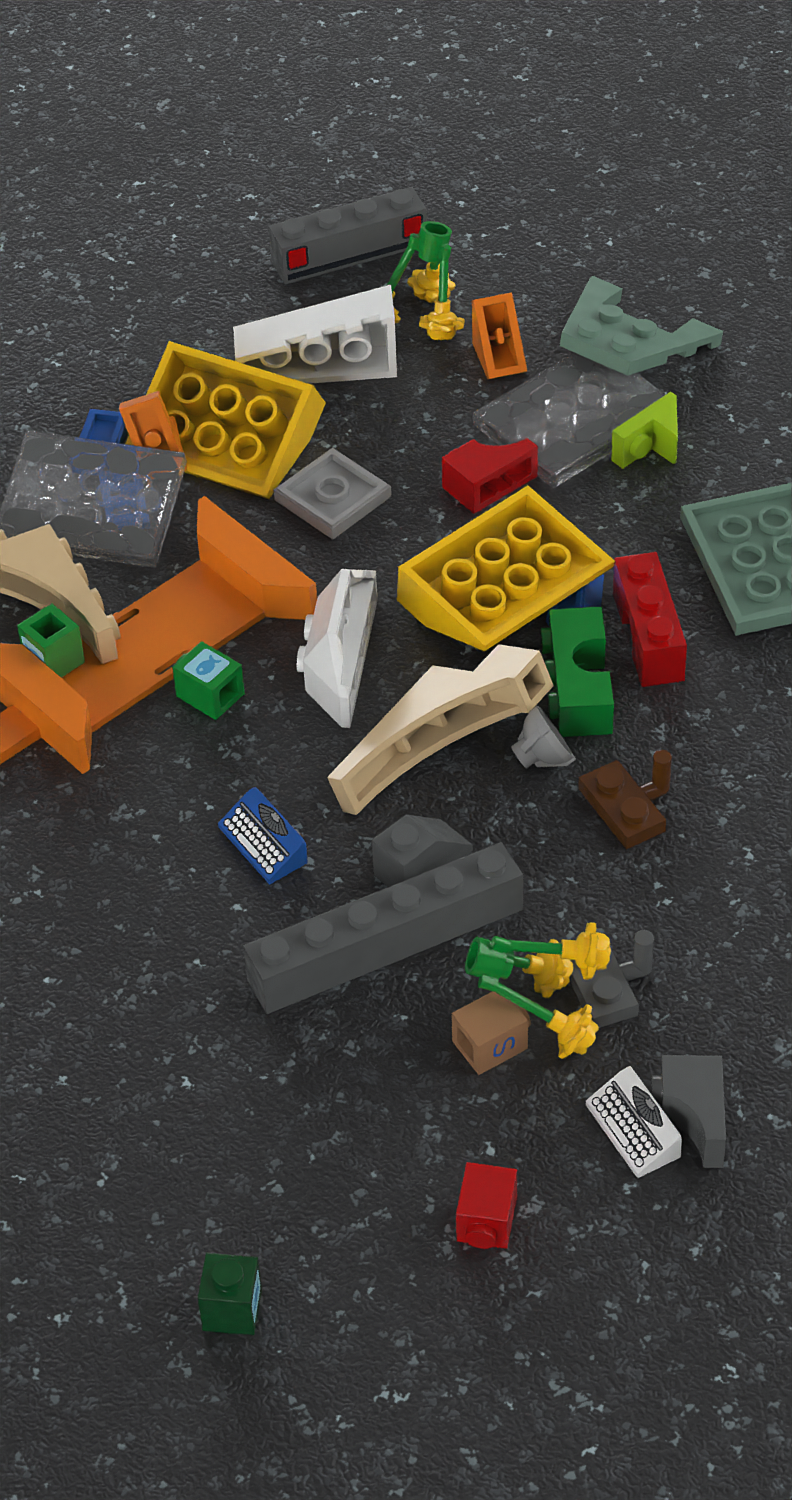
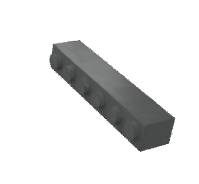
[243,842,523,1014]

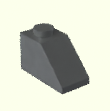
[372,815,473,887]

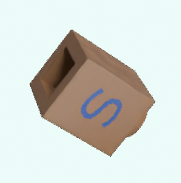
[452,991,531,1075]

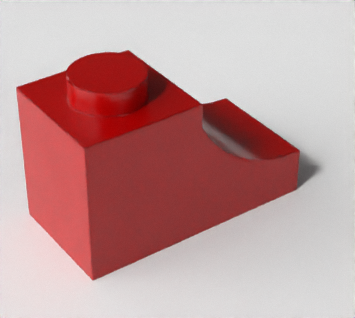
[442,438,538,514]

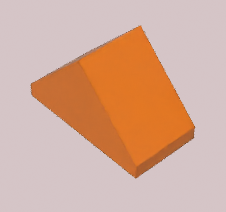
[472,292,527,379]

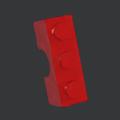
[613,552,687,687]

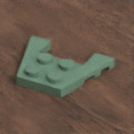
[560,276,723,376]

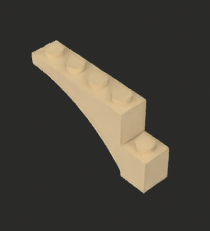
[0,524,121,664]
[327,644,554,815]

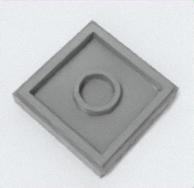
[274,448,391,539]

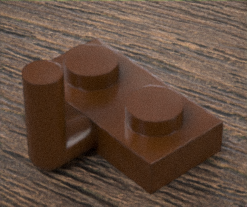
[578,750,672,850]

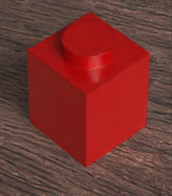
[456,1162,517,1249]

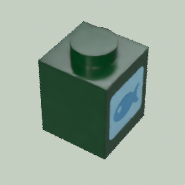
[198,1253,262,1335]

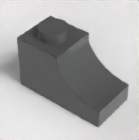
[651,1055,726,1168]

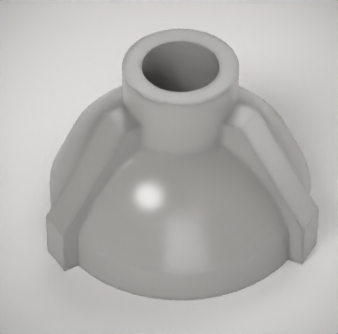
[511,706,576,769]

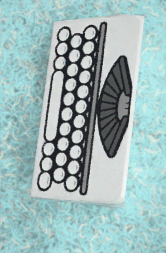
[586,1066,682,1178]

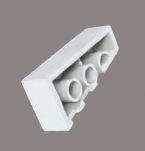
[233,285,397,384]

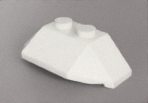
[297,569,377,728]

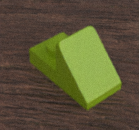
[611,392,678,469]

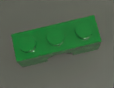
[541,607,614,737]

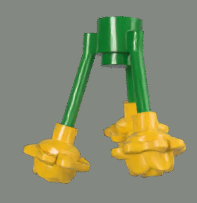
[386,221,465,340]
[465,922,611,1059]

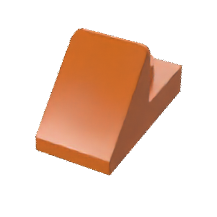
[119,391,187,482]

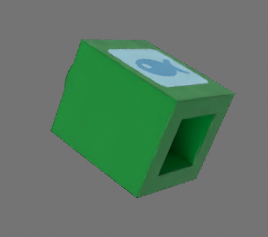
[17,603,85,678]
[172,641,245,720]

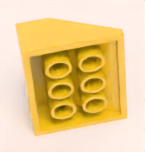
[123,341,326,499]
[397,485,615,651]

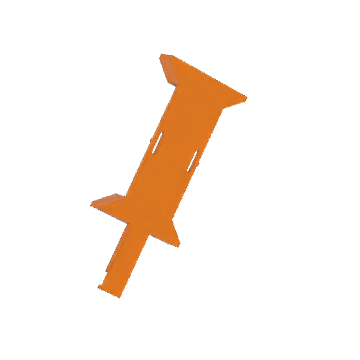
[0,496,317,774]

